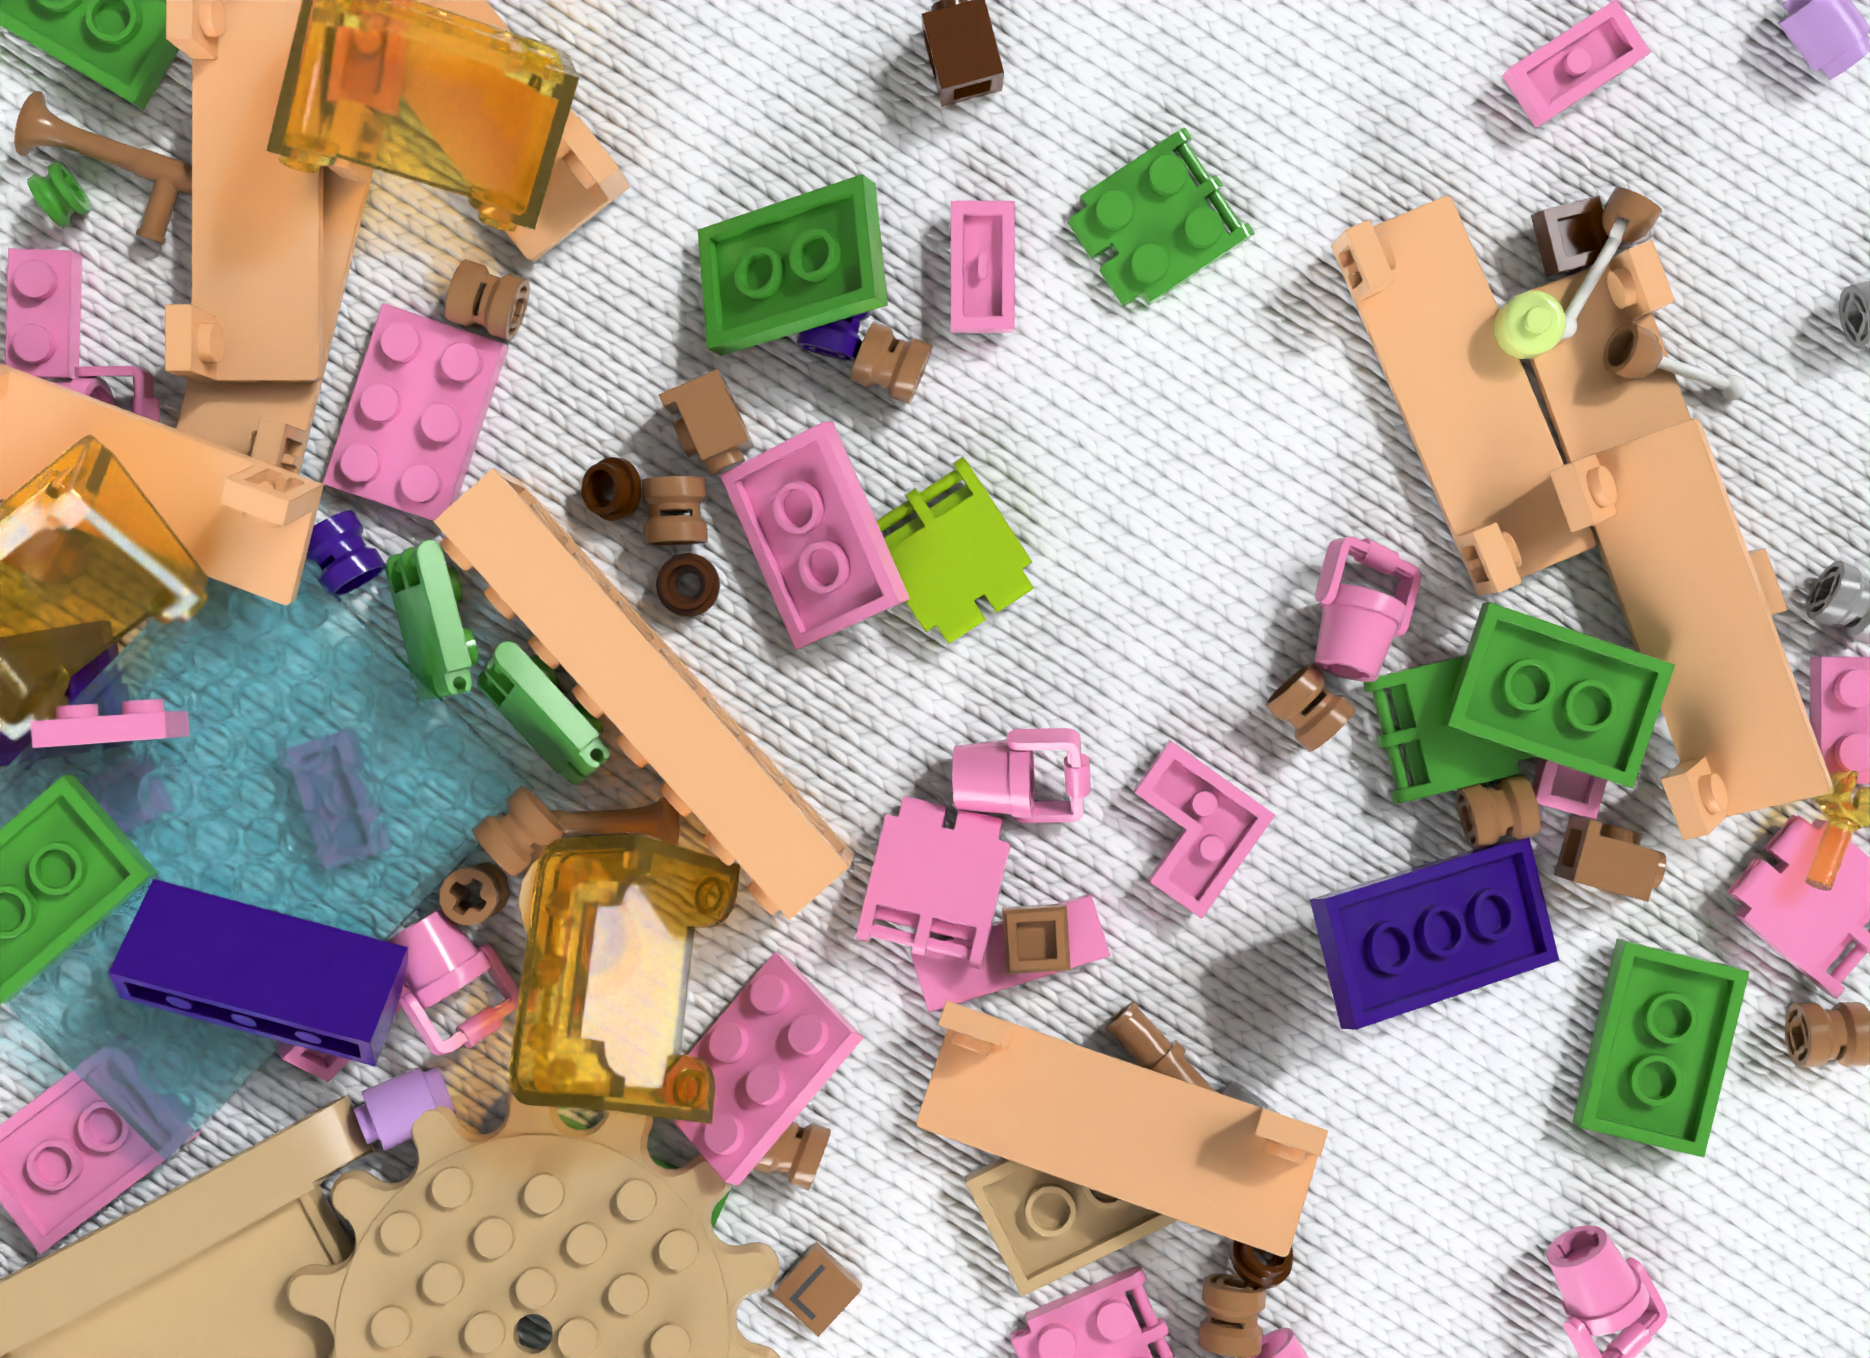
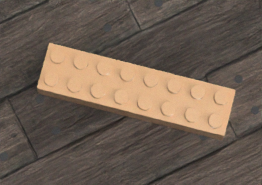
[433,468,855,920]

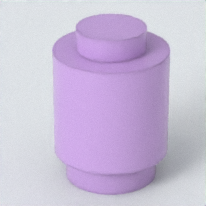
[1778,0,1870,80]
[354,1066,456,1151]

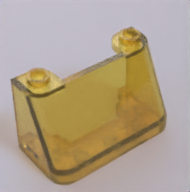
[267,0,579,231]
[0,435,208,741]
[509,834,740,1124]

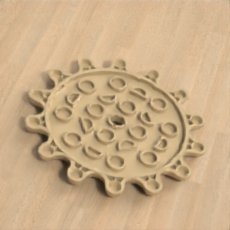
[287,1075,780,1358]

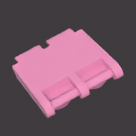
[856,796,1011,970]
[1727,815,1870,999]
[1010,1266,1174,1358]

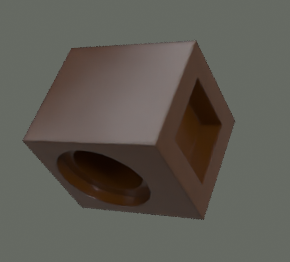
[922,0,1004,107]

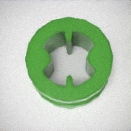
[27,161,92,228]

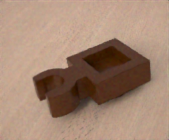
[1531,196,1652,277]

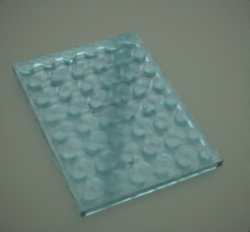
[0,564,535,1160]

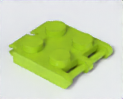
[876,457,1034,644]

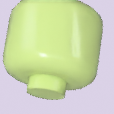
[1494,291,1566,359]

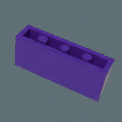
[108,879,408,1067]

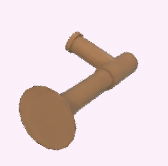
[14,91,192,245]
[504,796,680,876]

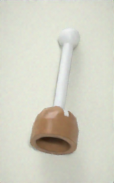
[1562,187,1662,339]
[1603,323,1747,400]

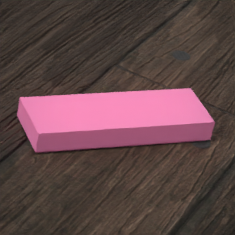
[910,893,1110,1012]

